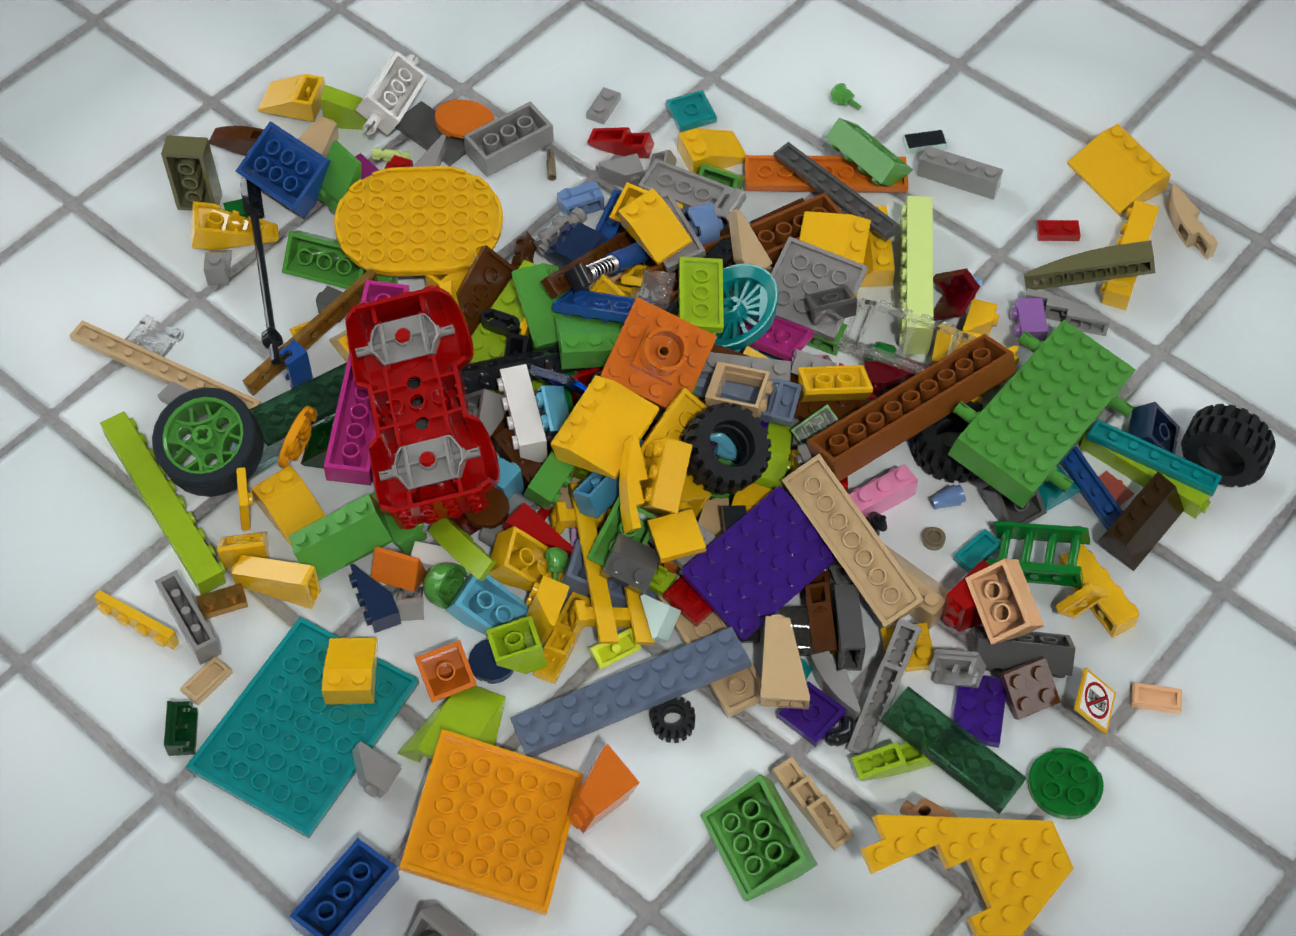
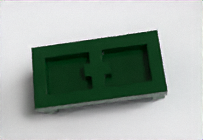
[164,701,199,756]

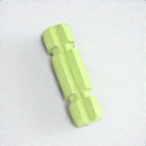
[372,148,412,162]

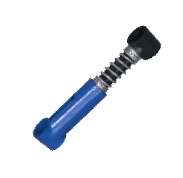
[564,242,652,293]

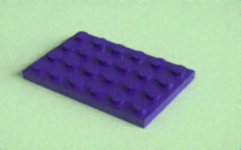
[679,485,837,643]

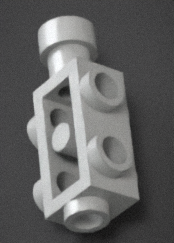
[533,207,587,258]

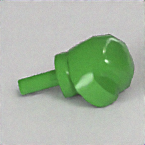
[830,83,862,110]
[544,547,568,581]

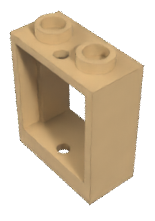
[705,361,774,418]

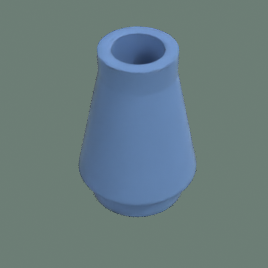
[930,484,966,510]

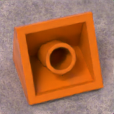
[371,546,427,592]

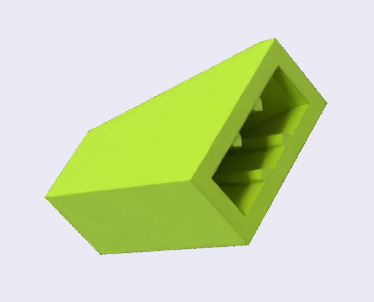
[321,85,370,130]

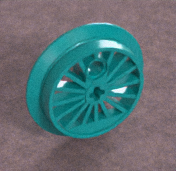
[714,264,779,350]

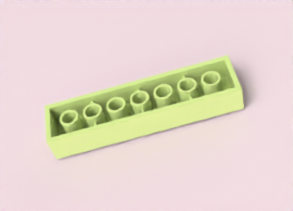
[899,196,934,355]

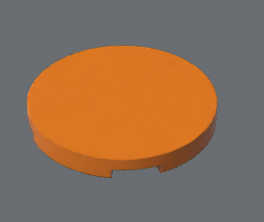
[434,99,494,139]

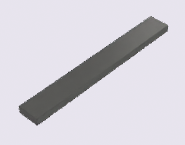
[773,142,901,242]

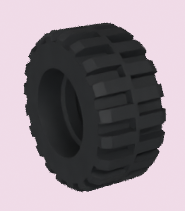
[912,401,984,483]
[681,403,772,495]
[1181,404,1276,487]

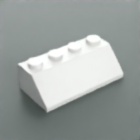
[497,364,547,463]

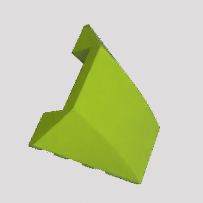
[398,686,506,763]

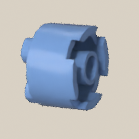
[681,202,723,245]

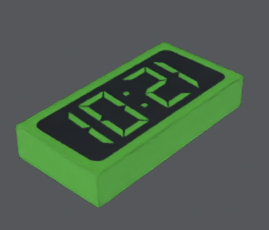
[790,404,839,446]

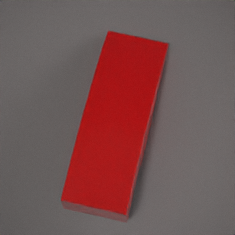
[587,127,654,158]

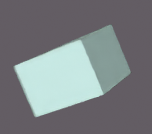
[640,594,681,643]

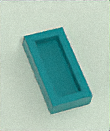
[953,529,1001,573]

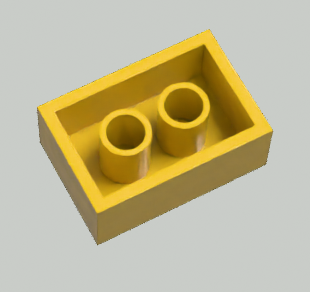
[639,438,692,515]

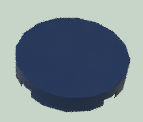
[469,639,514,684]

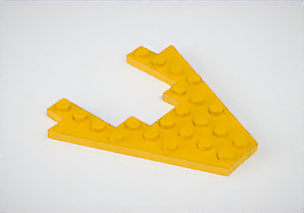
[860,814,1074,936]

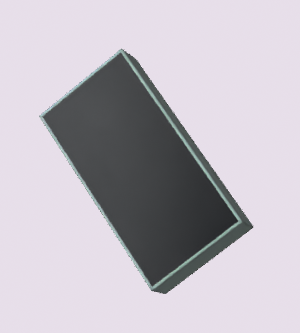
[903,129,947,154]

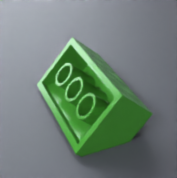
[825,118,913,187]
[282,230,367,289]
[511,263,567,349]
[288,494,394,580]

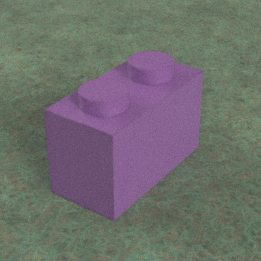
[1011,298,1048,345]

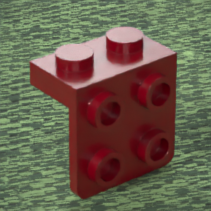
[933,268,980,321]

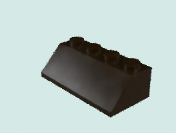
[1098,472,1184,571]

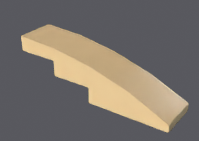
[771,756,855,850]

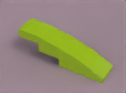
[428,517,497,581]
[851,734,953,781]

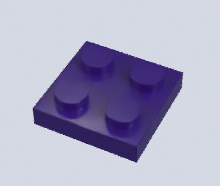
[778,681,846,747]

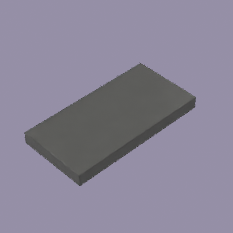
[395,101,466,166]

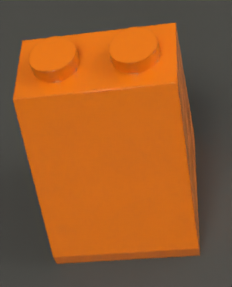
[567,744,640,834]

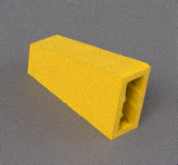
[231,555,321,610]

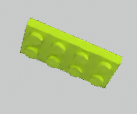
[679,257,724,333]

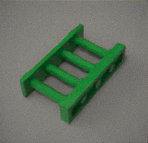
[987,521,1090,587]

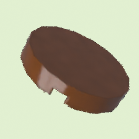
[464,487,510,529]

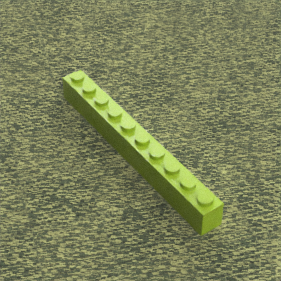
[100,411,227,595]

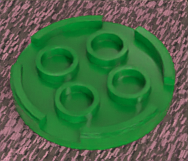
[1028,748,1104,820]

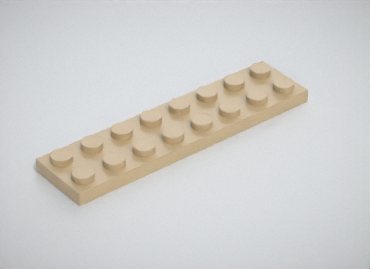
[782,454,925,629]

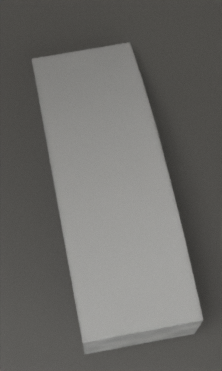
[809,651,861,723]

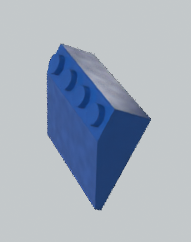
[236,121,330,218]

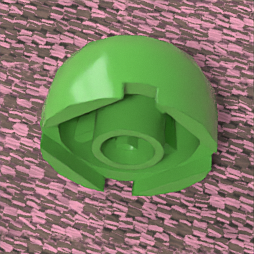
[423,562,467,610]

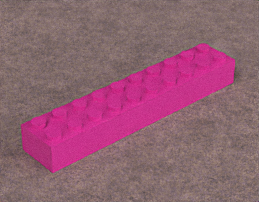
[324,280,409,486]

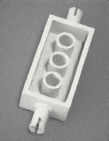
[356,51,428,135]

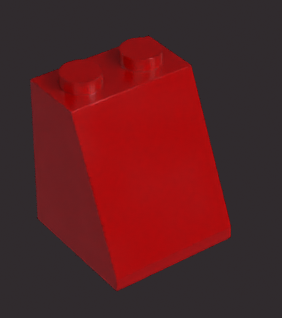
[941,560,991,632]

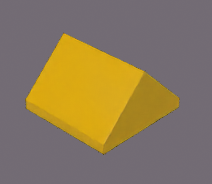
[217,531,270,569]

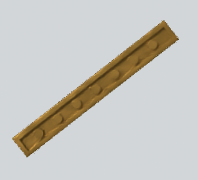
[242,269,378,396]

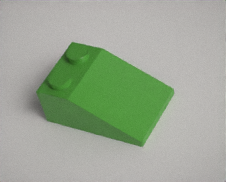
[318,140,362,213]
[587,497,658,567]

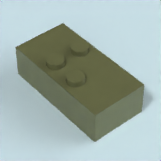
[161,135,222,211]

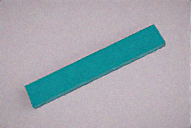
[1086,419,1223,497]

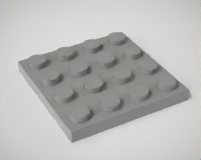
[771,236,868,342]

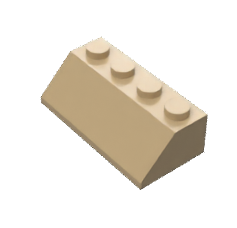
[884,544,950,630]

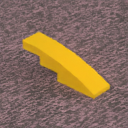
[619,434,648,534]
[533,592,592,684]

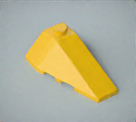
[190,201,279,250]

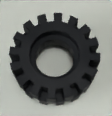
[652,697,695,743]

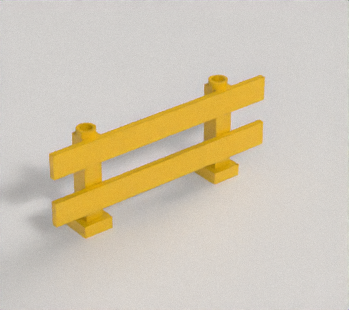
[550,483,655,645]

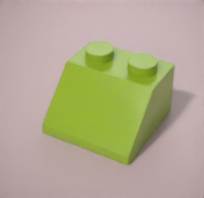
[486,615,548,674]

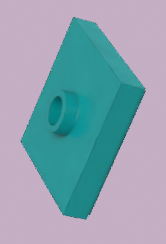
[666,90,717,132]

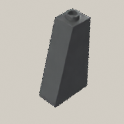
[832,583,866,671]

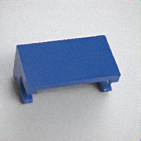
[279,339,313,391]

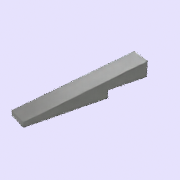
[847,619,922,755]

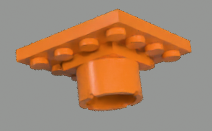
[600,297,717,410]

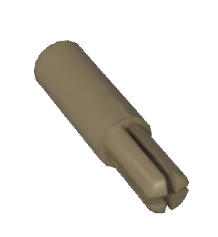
[546,148,557,181]

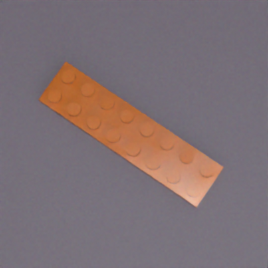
[745,155,909,193]

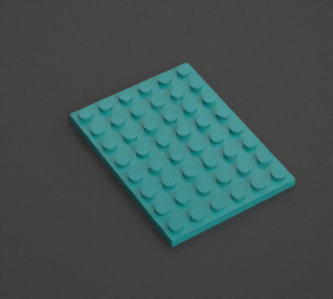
[186,617,419,839]

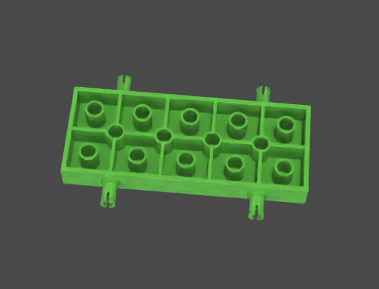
[948,320,1136,509]

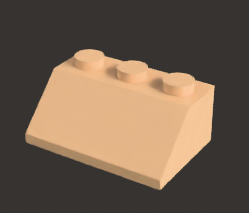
[965,559,1044,645]

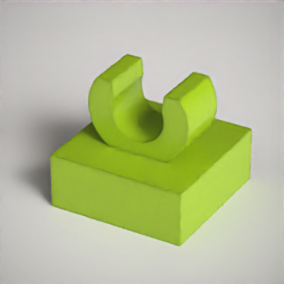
[648,565,676,597]

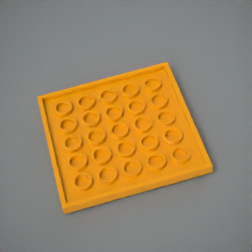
[398,729,583,916]

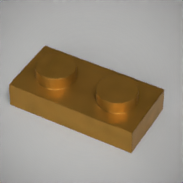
[196,583,248,619]

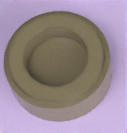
[922,527,946,551]

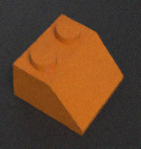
[415,640,477,703]

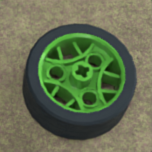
[152,387,264,497]

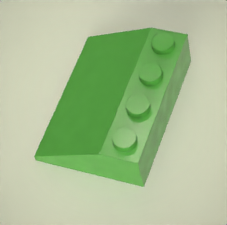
[555,314,623,369]
[700,774,818,902]

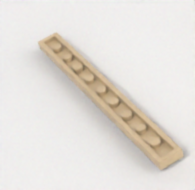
[69,320,262,416]

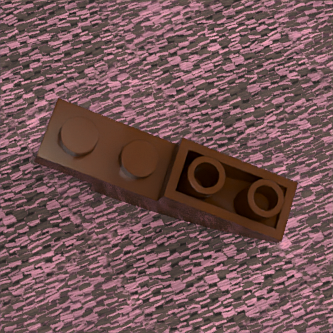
[209,126,264,156]
[805,571,838,654]

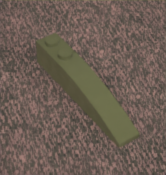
[1024,240,1155,291]

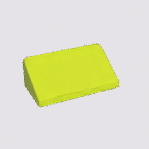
[587,627,642,670]

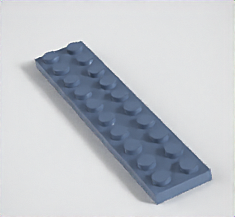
[510,627,752,757]

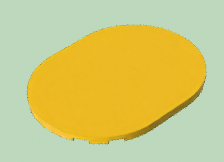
[334,166,503,276]

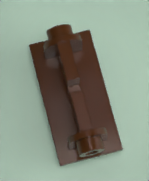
[511,231,537,269]

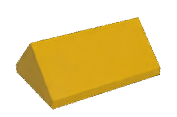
[798,365,873,402]

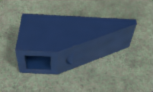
[348,564,401,633]

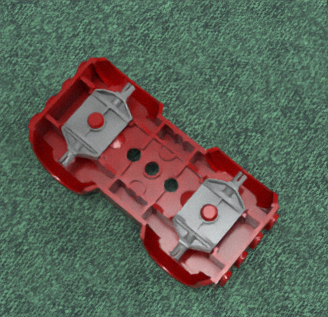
[345,285,500,530]

